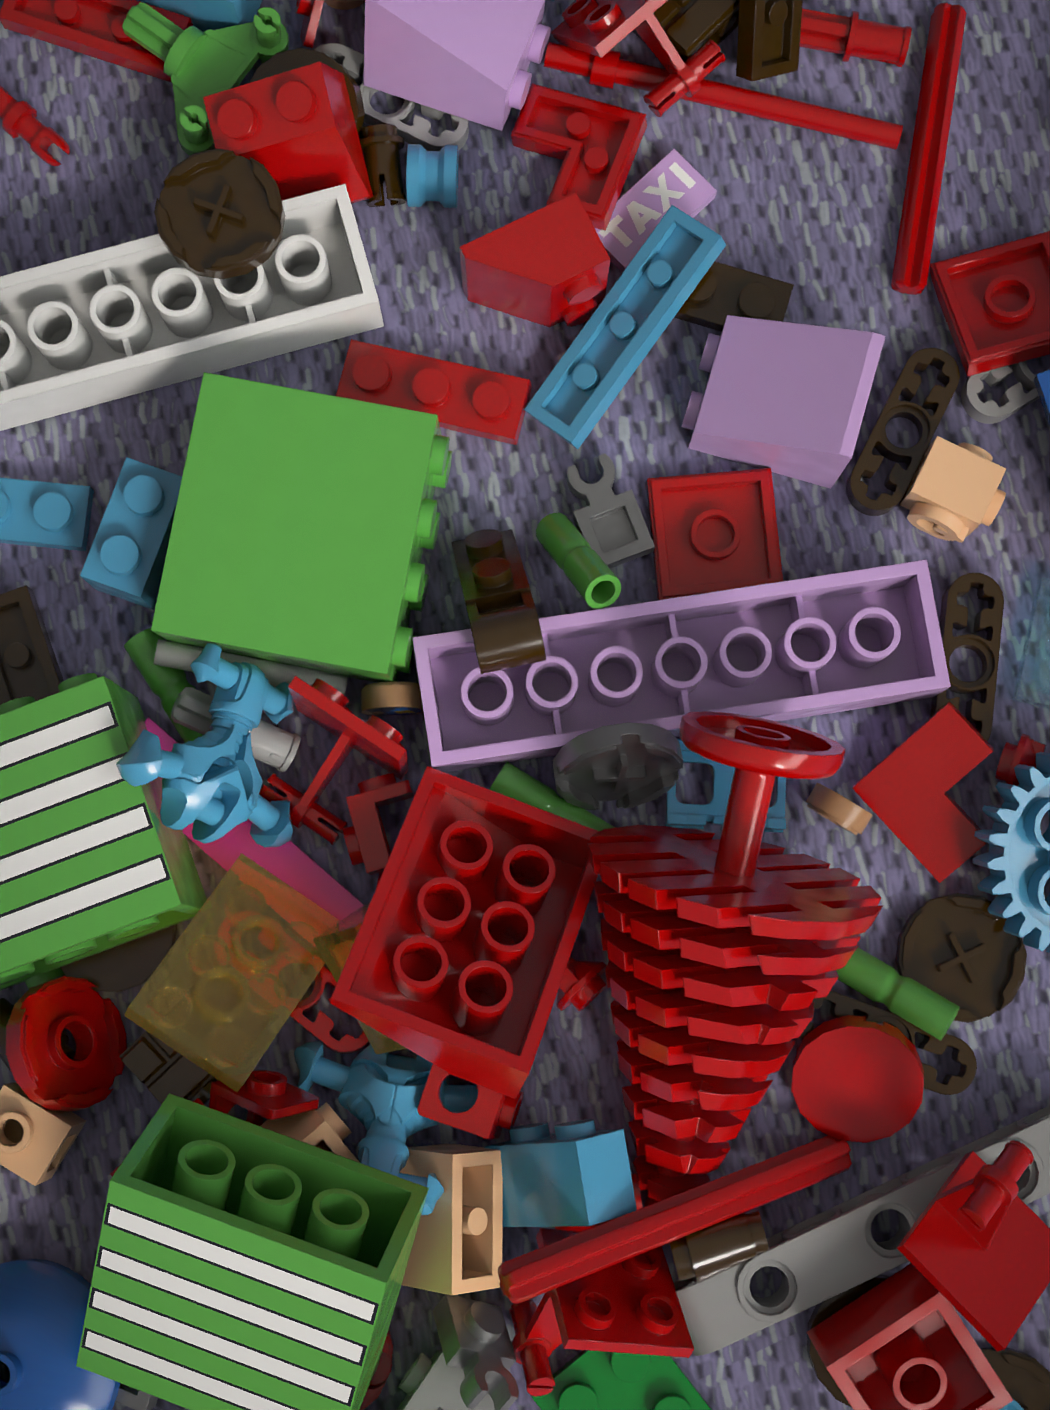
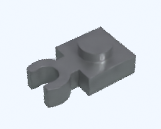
[567,453,655,568]
[432,1294,519,1410]

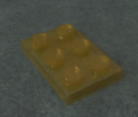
[124,853,349,1092]

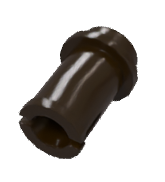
[360,124,406,207]

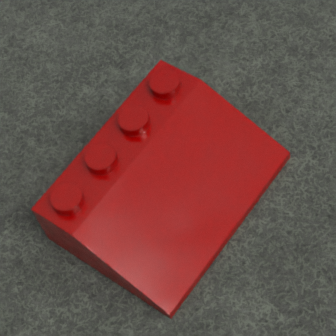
[330,766,599,1099]

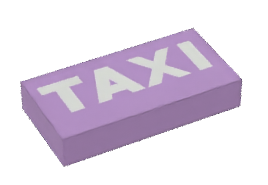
[595,149,717,273]

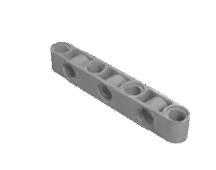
[674,1105,1050,1356]

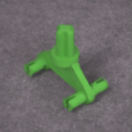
[122,2,289,156]

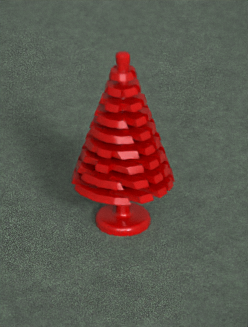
[587,711,883,1207]

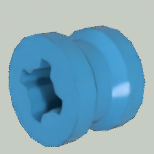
[406,144,459,208]

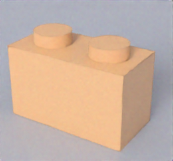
[400,1144,503,1296]

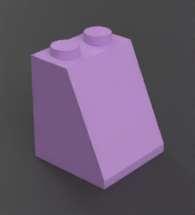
[363,0,551,131]
[682,315,885,489]

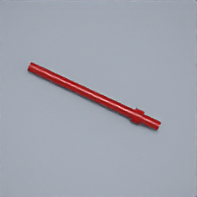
[544,42,903,150]

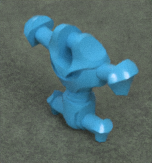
[116,643,294,847]
[294,1032,478,1215]

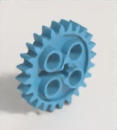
[973,752,1050,953]

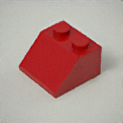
[203,61,373,204]
[459,192,610,327]
[807,1263,1013,1410]

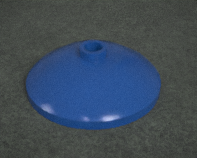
[0,1258,120,1410]

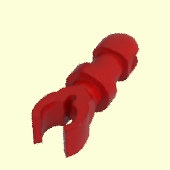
[0,85,70,166]

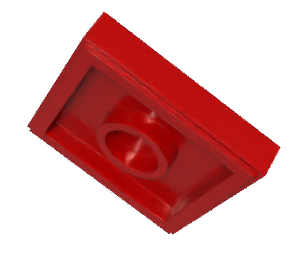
[930,231,1050,377]
[646,468,783,600]

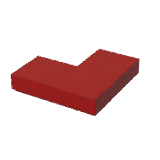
[511,83,647,231]
[852,701,994,883]

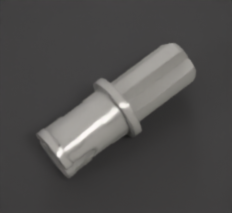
[171,687,301,773]

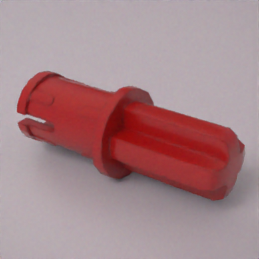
[800,8,912,67]

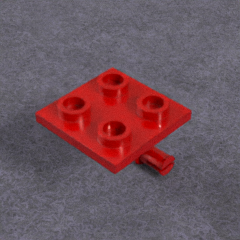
[550,0,726,117]
[259,676,409,845]
[897,1140,1050,1351]
[509,1228,694,1396]

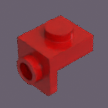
[343,773,415,875]

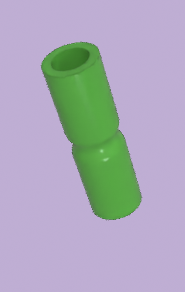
[536,513,621,609]
[124,628,203,743]
[489,762,615,831]
[836,947,960,1041]

